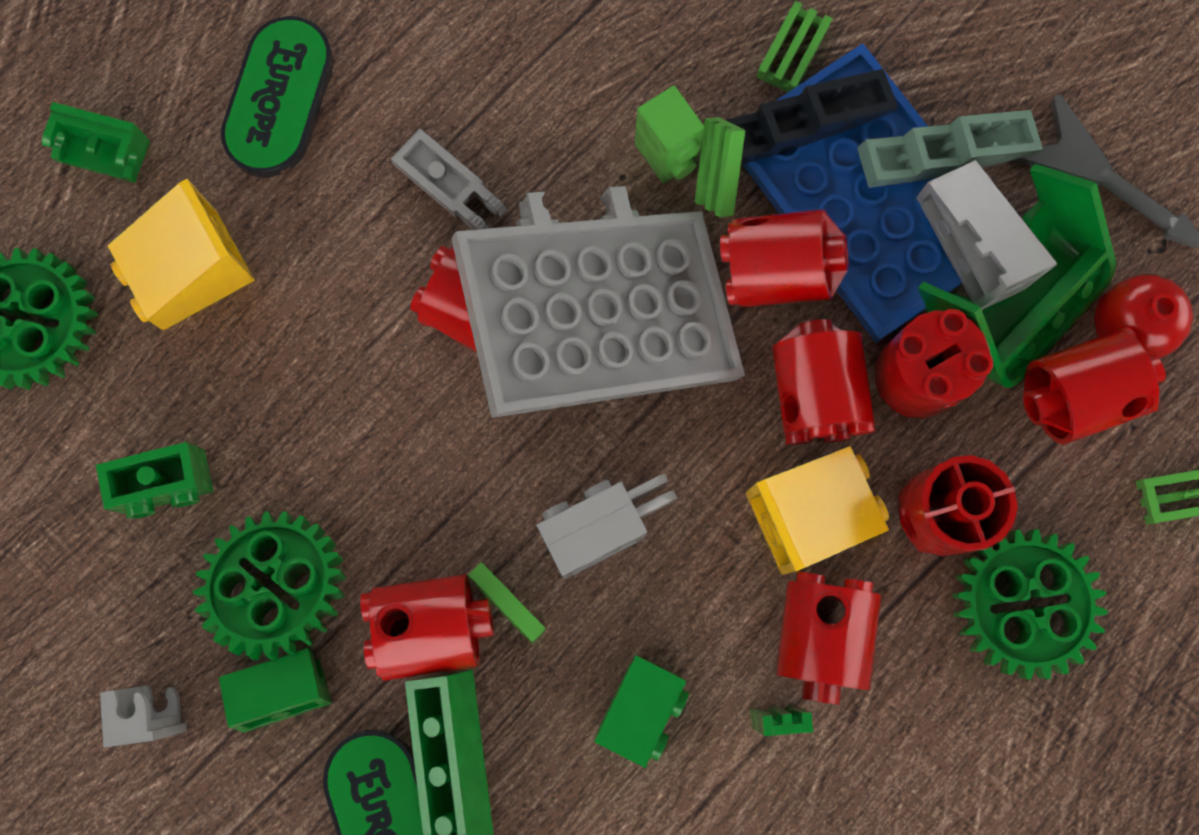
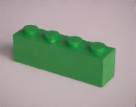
[405,669,494,835]

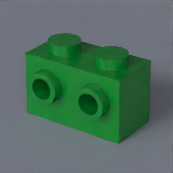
[96,442,214,519]

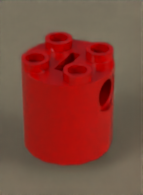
[720,209,849,307]
[410,245,477,353]
[875,309,993,419]
[772,319,876,446]
[1023,327,1166,445]
[898,455,1018,556]
[775,572,881,705]
[360,574,494,681]

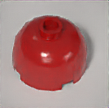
[1094,274,1193,359]

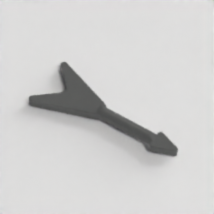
[1012,95,1199,248]

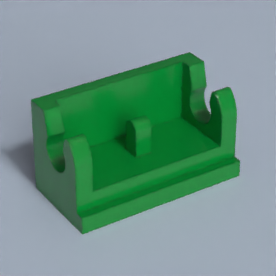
[42,102,150,183]
[218,648,332,733]

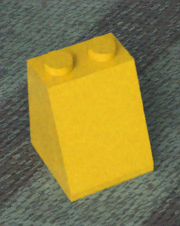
[108,179,255,331]
[745,446,889,575]

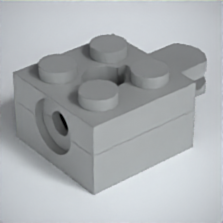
[536,474,678,580]

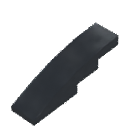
[726,69,898,164]

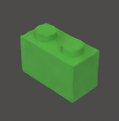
[635,85,705,184]

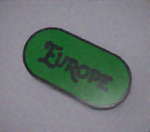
[221,16,334,178]
[323,729,423,835]

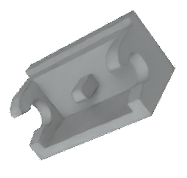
[100,685,187,748]

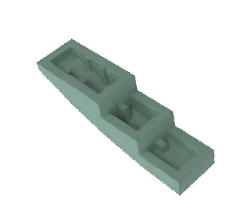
[857,110,1043,188]

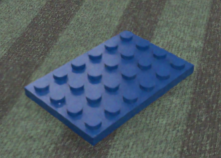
[742,43,962,344]

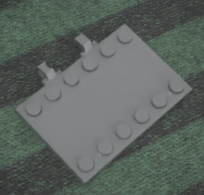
[451,186,745,418]

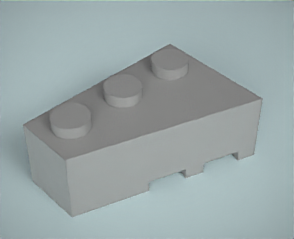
[916,160,1057,310]

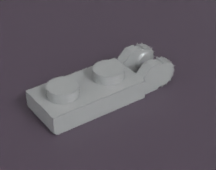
[391,128,507,230]

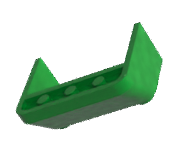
[918,163,1116,388]

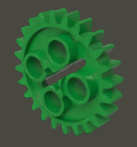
[0,248,98,390]
[193,511,346,661]
[952,529,1108,680]

